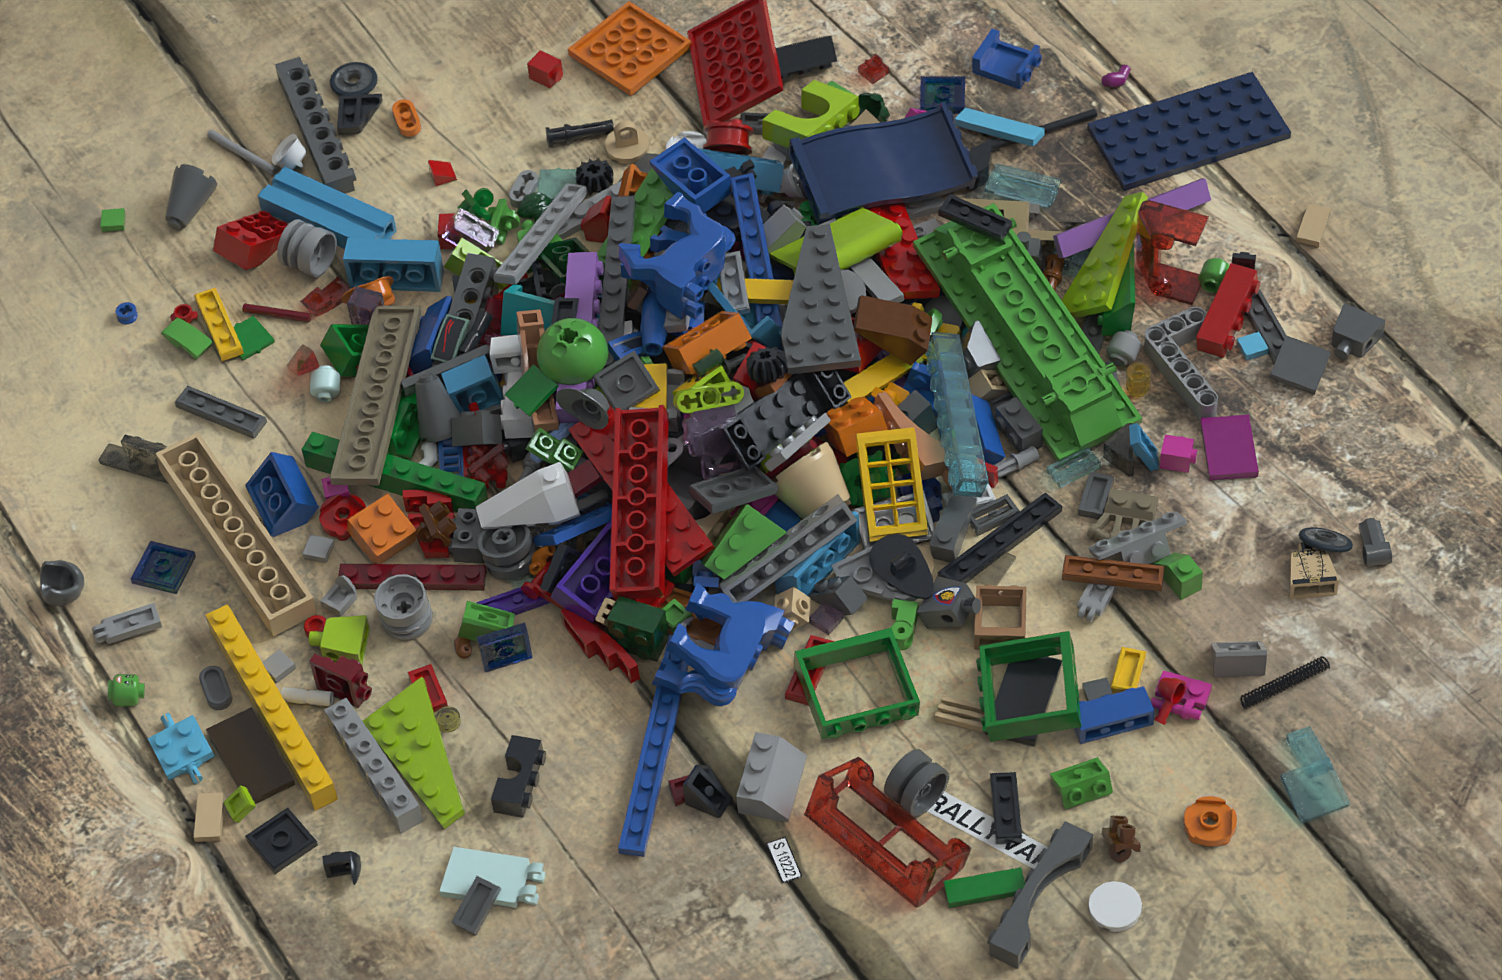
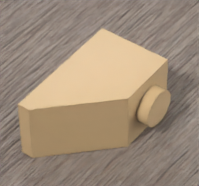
[960,369,1009,402]

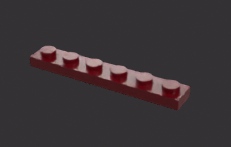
[338,563,487,591]

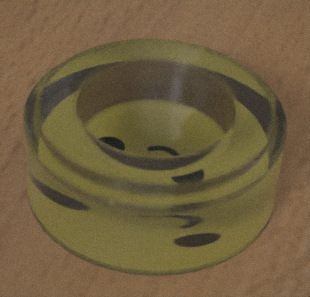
[435,706,461,732]

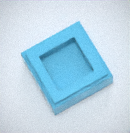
[1236,332,1269,361]

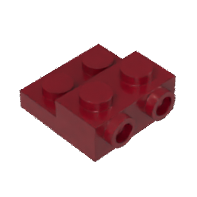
[309,654,372,708]

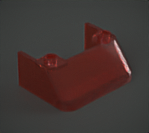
[1136,200,1209,305]

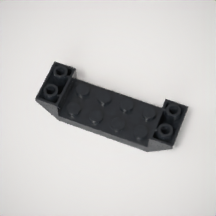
[721,370,852,471]

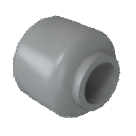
[1106,330,1142,367]

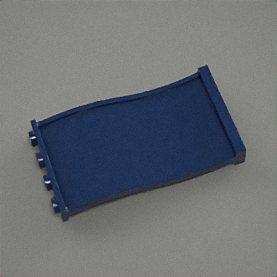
[788,102,978,225]

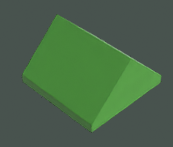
[458,601,515,642]

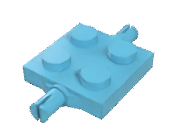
[148,713,215,783]

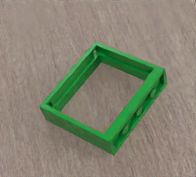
[794,628,920,740]
[976,631,1082,742]

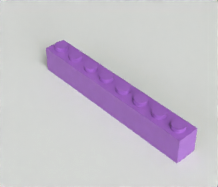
[555,252,604,423]

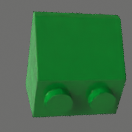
[320,324,369,377]

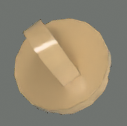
[605,121,650,164]

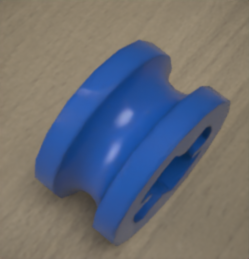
[115,302,138,325]

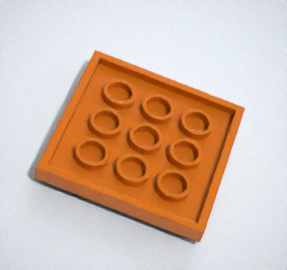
[568,1,692,96]

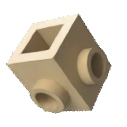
[774,587,811,631]

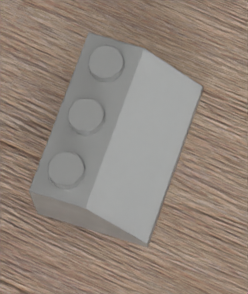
[736,732,807,822]

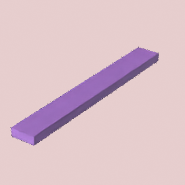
[1053,178,1211,258]

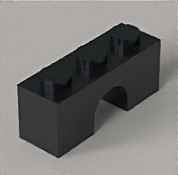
[491,735,546,818]

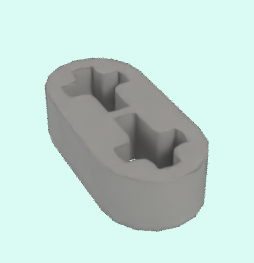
[509,170,539,208]

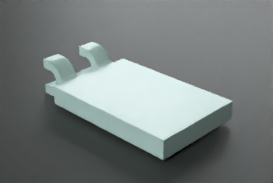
[440,847,546,908]

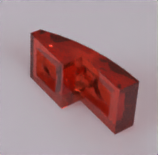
[300,276,351,317]

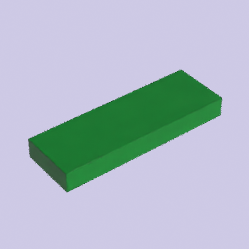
[943,867,1025,908]

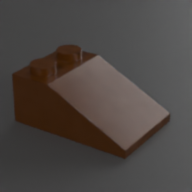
[854,295,933,366]

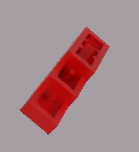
[561,609,640,684]

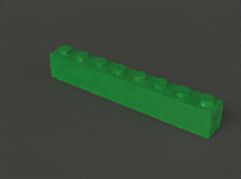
[301,432,488,513]

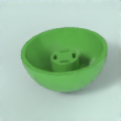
[537,318,609,385]

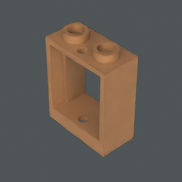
[974,585,1027,650]

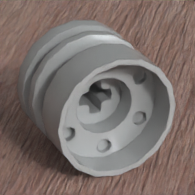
[277,220,337,277]
[374,574,433,640]

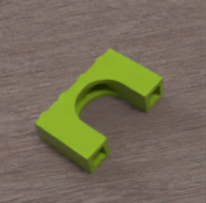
[762,80,860,149]

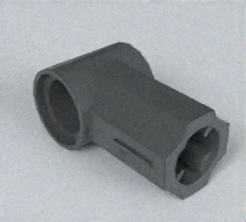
[1358,518,1392,567]

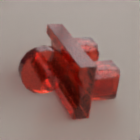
[464,443,509,485]

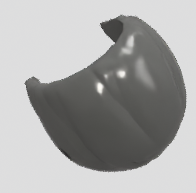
[40,560,85,606]

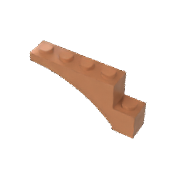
[517,309,559,432]
[873,392,985,494]

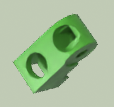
[891,599,918,650]

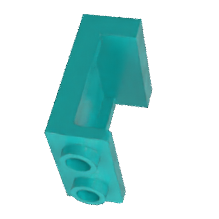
[500,284,563,336]

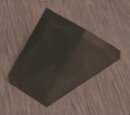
[1103,423,1134,477]

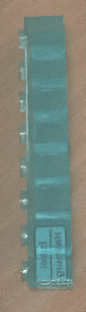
[924,332,989,497]

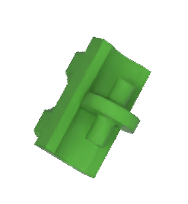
[481,199,521,245]

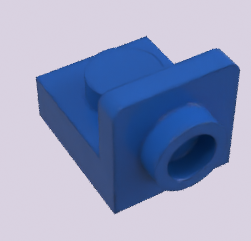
[691,560,719,587]

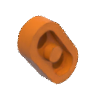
[392,99,421,137]

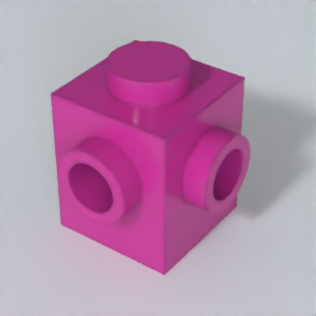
[1160,435,1198,473]

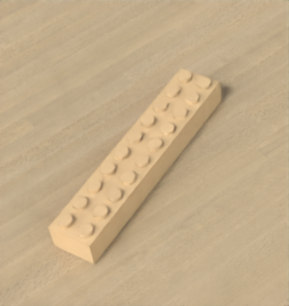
[155,432,317,637]

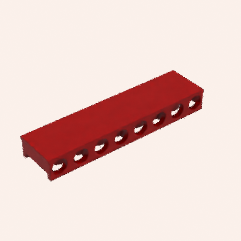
[610,405,669,600]

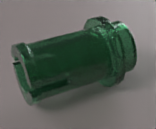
[692,348,725,377]

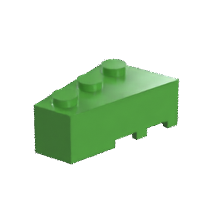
[700,503,787,580]

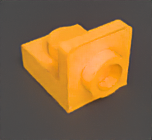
[871,382,910,406]

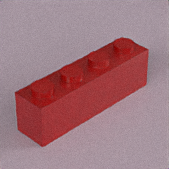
[1196,263,1260,358]

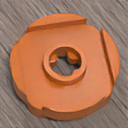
[1184,796,1237,846]

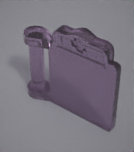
[682,405,745,480]

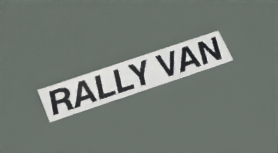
[927,792,1048,869]

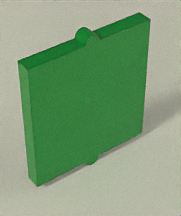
[233,315,275,361]
[504,364,559,417]

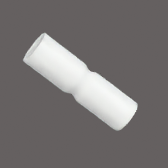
[281,687,334,707]

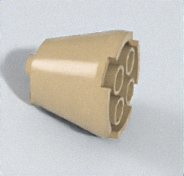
[773,442,851,519]

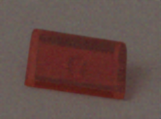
[287,344,320,376]

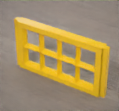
[856,427,928,542]

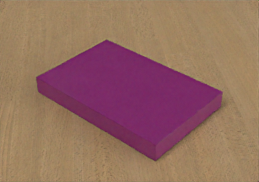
[1200,414,1259,481]

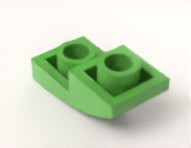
[161,318,213,360]
[526,427,583,471]

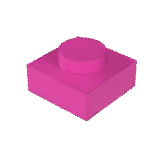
[321,477,349,500]

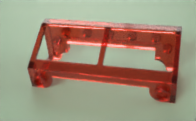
[804,756,972,908]

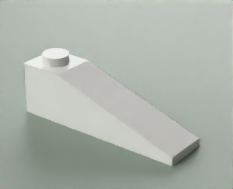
[476,462,581,530]

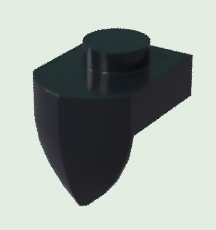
[322,851,361,885]

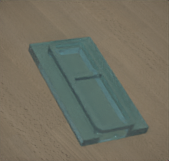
[984,163,1061,208]

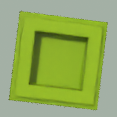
[223,785,256,823]

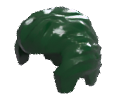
[854,93,890,122]
[517,192,552,224]

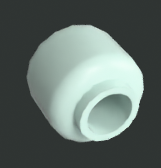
[310,365,341,402]

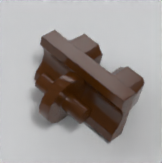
[416,501,457,547]
[1101,815,1141,863]

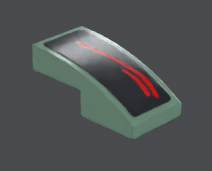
[431,314,470,362]

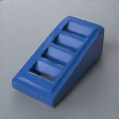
[438,437,464,477]

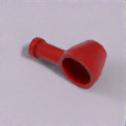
[1154,677,1186,725]

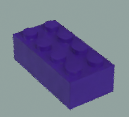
[550,519,614,624]

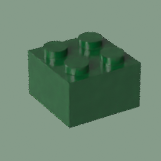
[607,596,669,662]

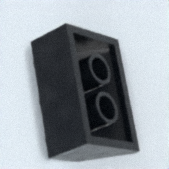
[776,35,837,79]

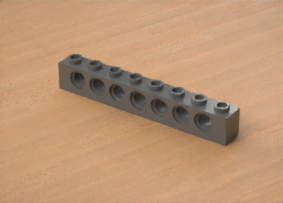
[275,57,357,194]

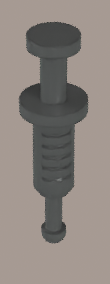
[721,353,747,374]

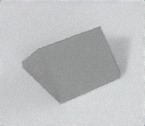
[1211,641,1267,677]

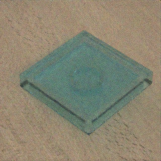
[1280,757,1351,824]

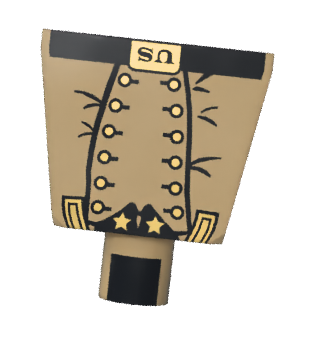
[1289,542,1339,599]

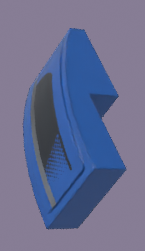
[607,331,648,361]

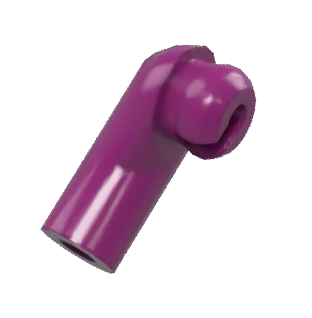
[1101,64,1131,87]

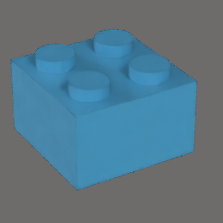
[441,355,505,414]

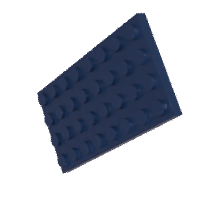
[1087,71,1291,191]

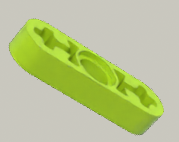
[673,381,744,413]

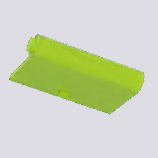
[769,207,903,275]

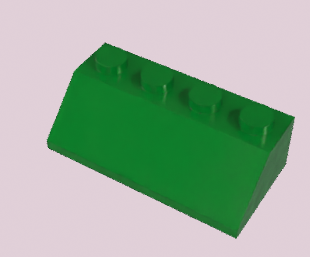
[1097,242,1135,336]

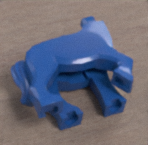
[619,192,735,320]
[652,583,795,707]

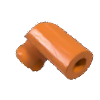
[529,545,556,576]

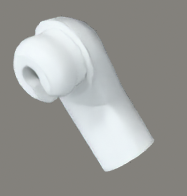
[419,441,439,467]

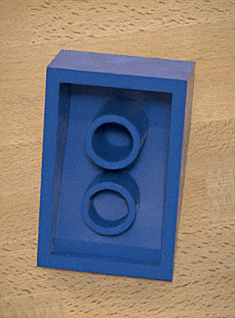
[649,137,731,213]

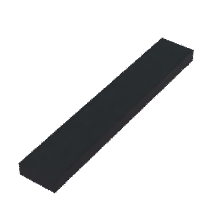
[937,492,1062,583]

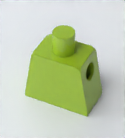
[309,615,370,665]

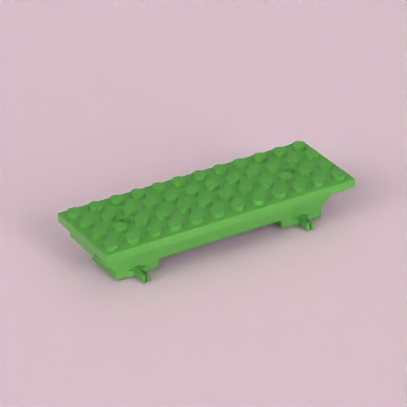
[913,203,1142,464]

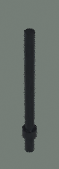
[970,109,1097,153]

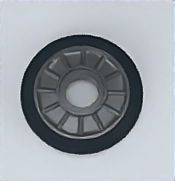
[330,62,378,96]
[1299,527,1353,553]

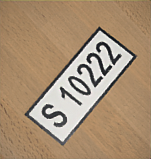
[766,837,802,883]

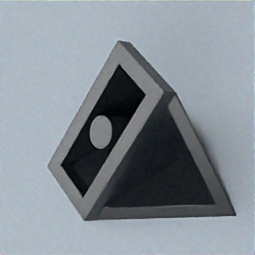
[683,765,733,818]

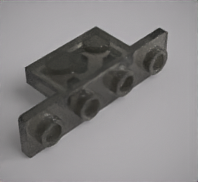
[99,434,169,484]

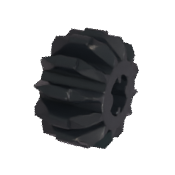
[576,157,614,196]
[746,346,788,384]

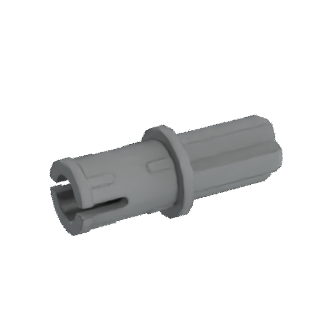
[994,446,1040,478]

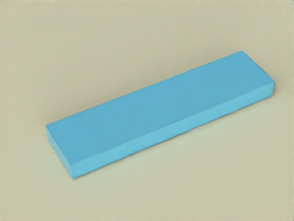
[954,108,1044,147]

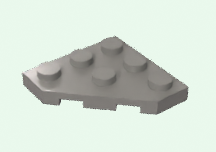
[831,546,918,601]

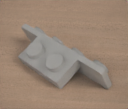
[1088,512,1187,564]

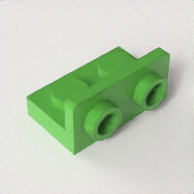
[1050,757,1113,809]

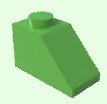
[1153,553,1203,600]

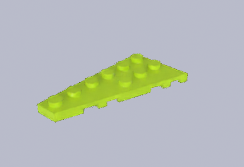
[1061,192,1148,318]
[362,677,465,829]

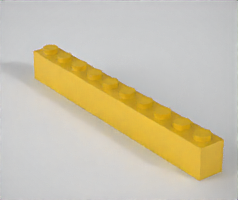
[205,604,338,811]

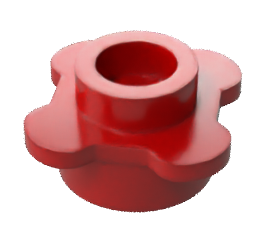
[170,304,198,324]

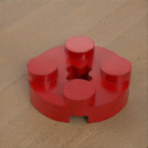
[319,494,366,541]

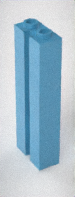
[258,167,397,249]

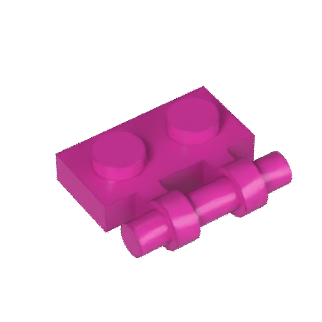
[1151,670,1212,721]

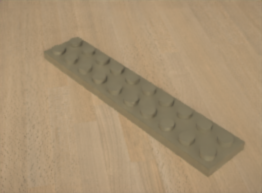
[330,306,422,485]

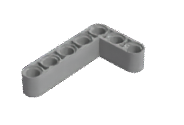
[1144,307,1218,420]

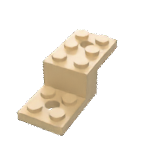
[961,198,1061,245]

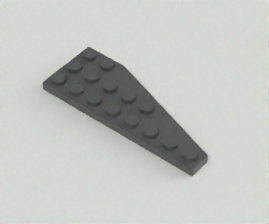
[781,224,861,375]

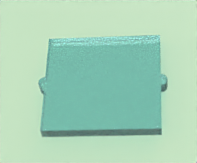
[538,168,576,201]

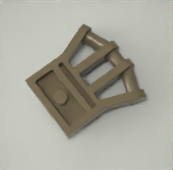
[1087,488,1159,540]

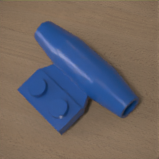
[640,286,705,356]

